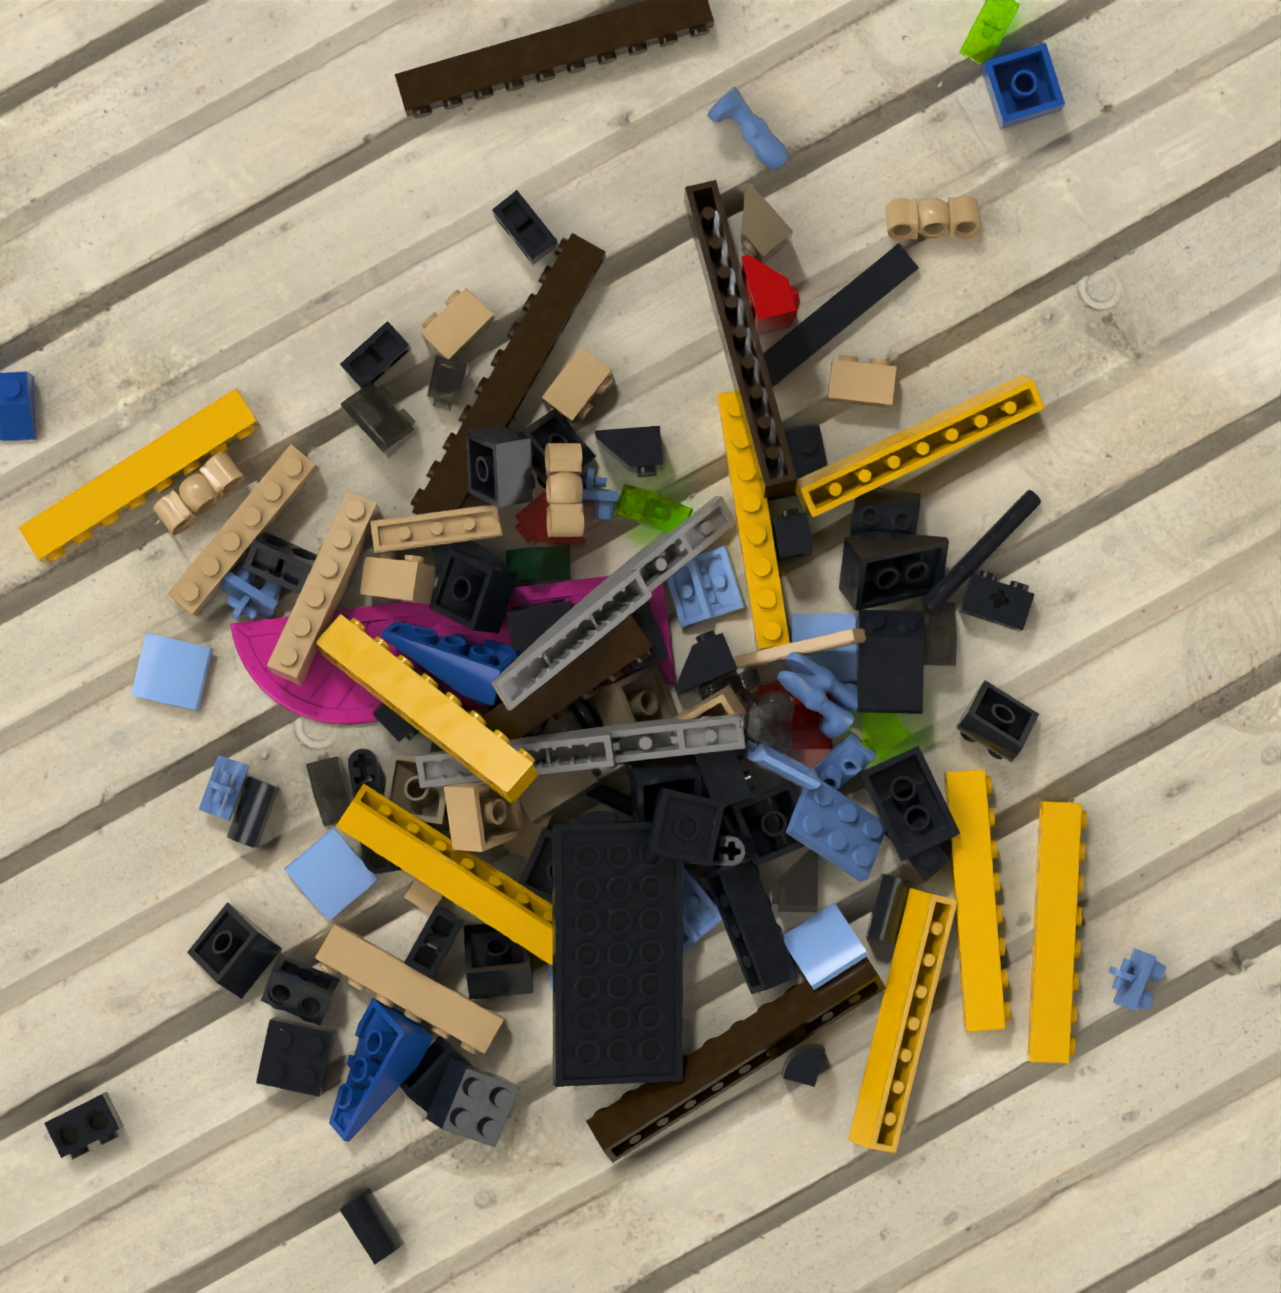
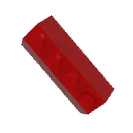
[740,255,801,335]

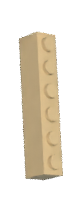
[167,444,319,616]
[267,490,381,686]
[315,923,505,1055]

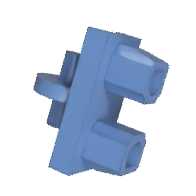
[580,467,619,521]
[221,564,282,621]
[813,734,876,790]
[198,755,250,821]
[1108,948,1166,1011]

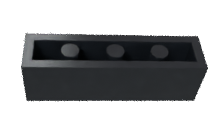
[704,860,798,994]

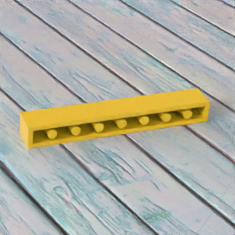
[795,374,1045,518]
[18,388,260,563]
[717,391,790,651]
[315,614,538,804]
[944,769,1011,1032]
[336,783,552,965]
[1027,801,1087,1064]
[848,888,958,1154]

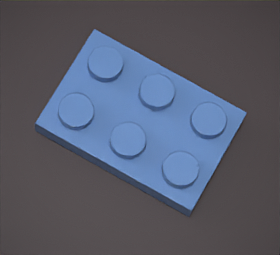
[786,779,886,882]

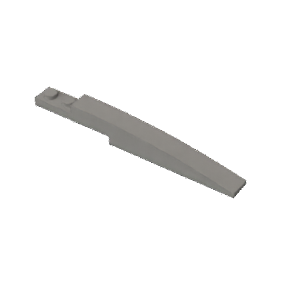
[492,496,737,710]
[415,713,746,788]

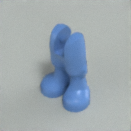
[707,86,788,170]
[777,652,857,739]

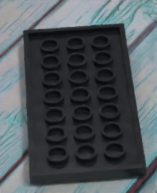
[552,821,683,1087]

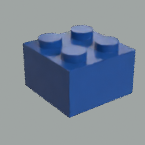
[981,43,1065,130]

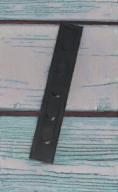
[763,243,919,388]

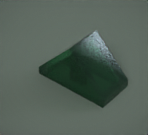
[506,547,571,582]

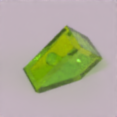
[959,0,1021,65]
[614,484,693,532]
[859,713,911,759]

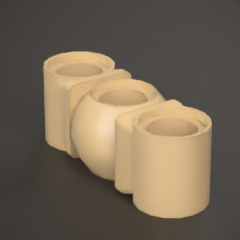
[885,195,981,241]
[545,443,584,537]
[153,452,245,535]

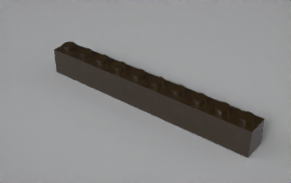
[394,0,714,119]
[684,180,797,499]
[410,233,606,515]
[586,957,886,1163]

